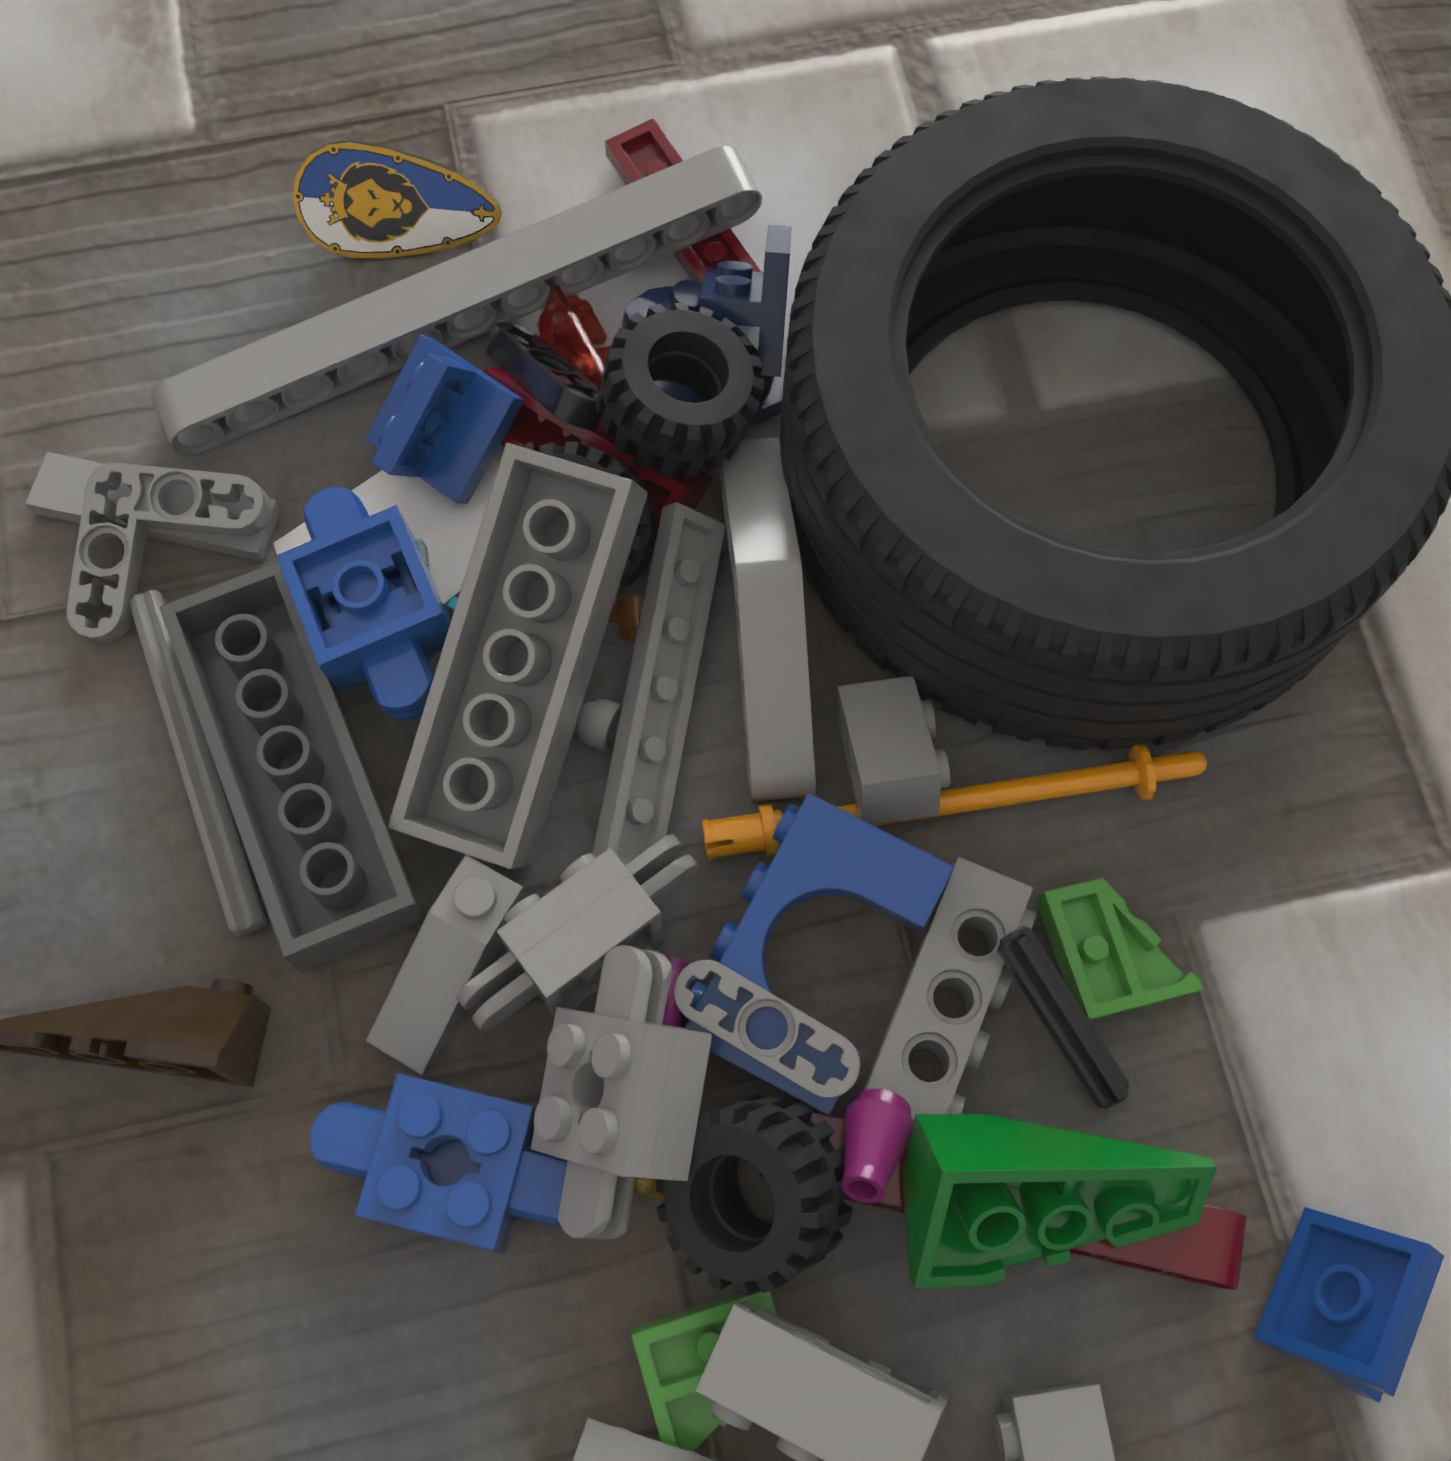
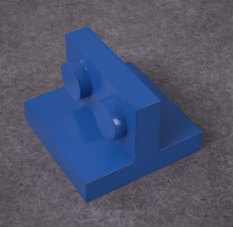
[365,334,525,504]
[1254,1207,1444,1403]

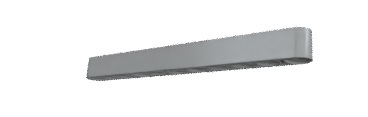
[151,146,763,456]

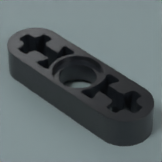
[487,322,602,430]

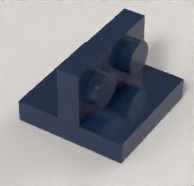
[699,225,792,377]

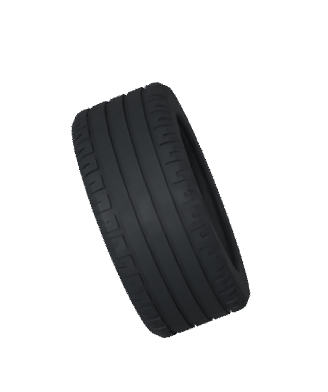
[779,76,1451,750]

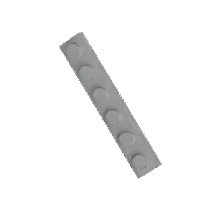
[593,502,726,865]

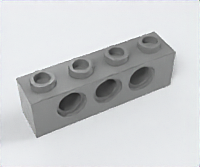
[862,856,1036,1120]

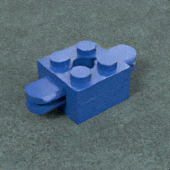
[276,486,451,721]
[310,1073,568,1254]

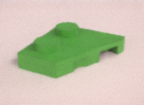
[1035,878,1203,1022]
[630,1289,776,1451]

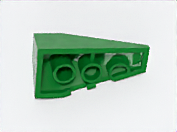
[902,1114,1217,1289]

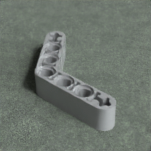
[719,437,816,802]

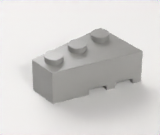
[695,1301,950,1461]

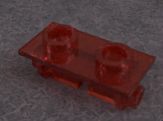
[537,285,611,387]

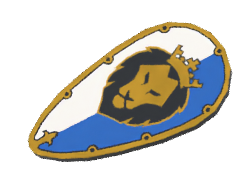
[292,140,502,259]

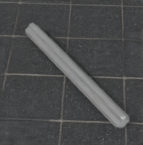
[129,590,267,936]

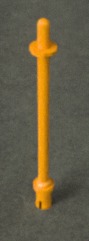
[701,743,1208,861]

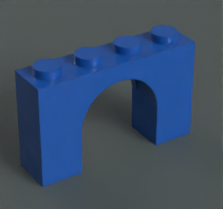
[680,793,954,1115]

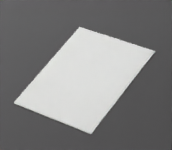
[361,444,505,605]

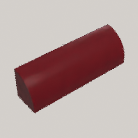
[483,366,713,533]

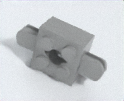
[457,834,700,1032]
[531,945,712,1239]

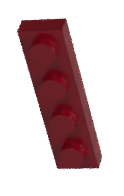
[605,118,761,286]

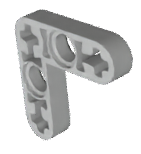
[66,462,272,643]

